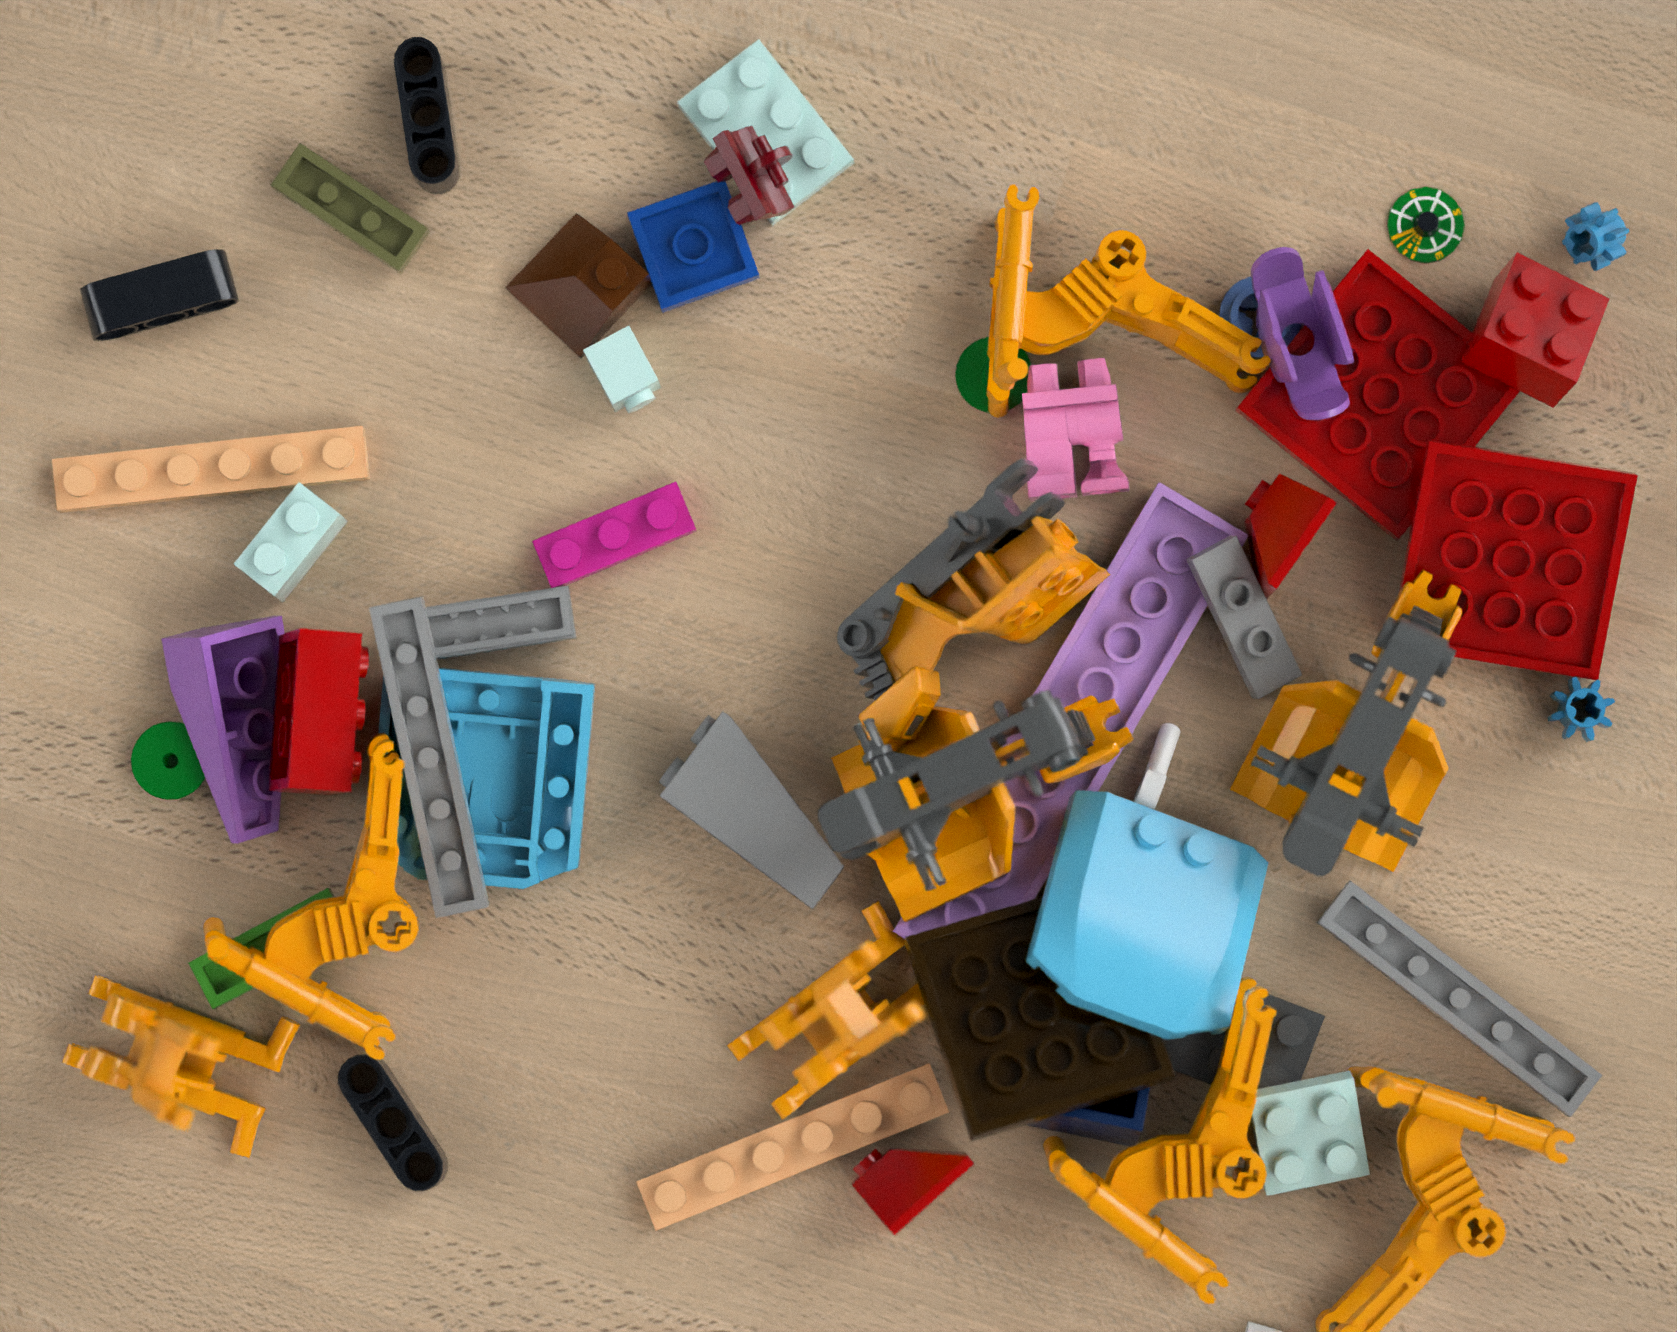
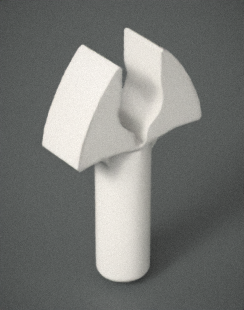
[1133,723,1181,810]

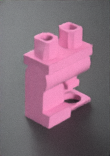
[1022,358,1130,502]

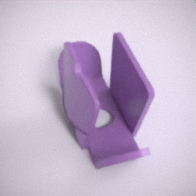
[1251,247,1354,420]

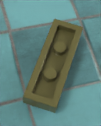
[271,143,430,274]

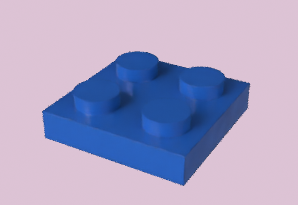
[627,181,760,313]

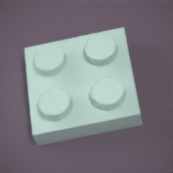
[1251,1070,1370,1196]

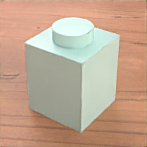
[583,326,661,413]

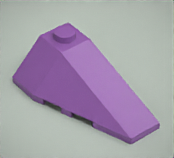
[161,616,285,844]

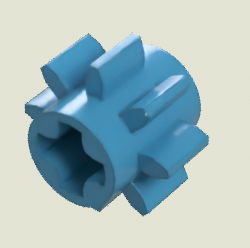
[1562,202,1630,271]
[1547,677,1615,742]

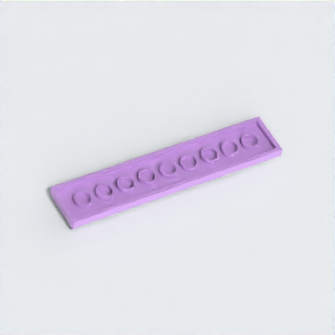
[893,482,1249,939]

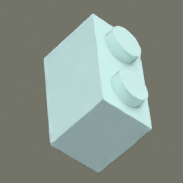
[234,482,347,602]

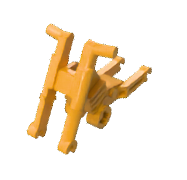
[987,185,1271,418]
[203,733,418,1060]
[727,900,926,1119]
[62,975,300,1158]
[1043,977,1276,1305]
[1315,1066,1575,1332]

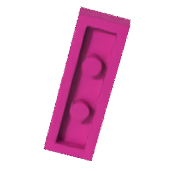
[532,482,697,588]

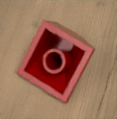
[1244,473,1337,599]
[851,1148,974,1236]

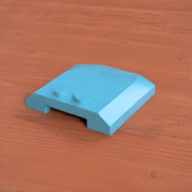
[378,668,595,889]
[1026,790,1268,1039]

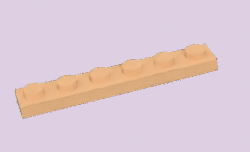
[52,426,370,513]
[636,1063,949,1231]

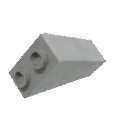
[659,711,844,910]

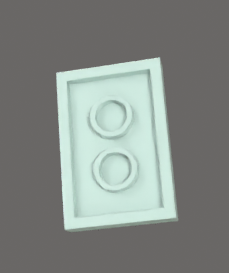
[677,39,854,226]

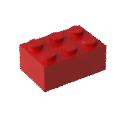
[268,628,369,796]

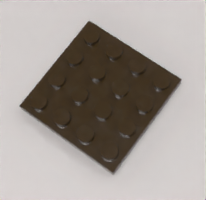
[904,897,1176,1141]

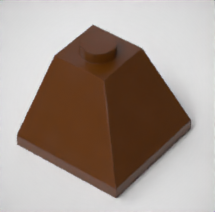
[505,213,652,359]

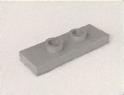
[1186,535,1302,699]
[426,586,577,660]

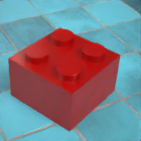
[1461,252,1610,408]

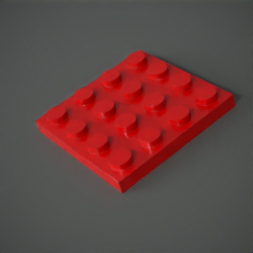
[1235,249,1520,541]
[1399,439,1638,680]

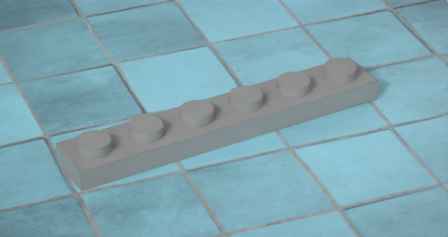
[369,596,489,918]
[1316,881,1602,1117]

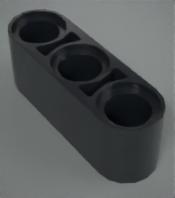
[394,37,460,194]
[80,249,239,341]
[338,1054,448,1191]

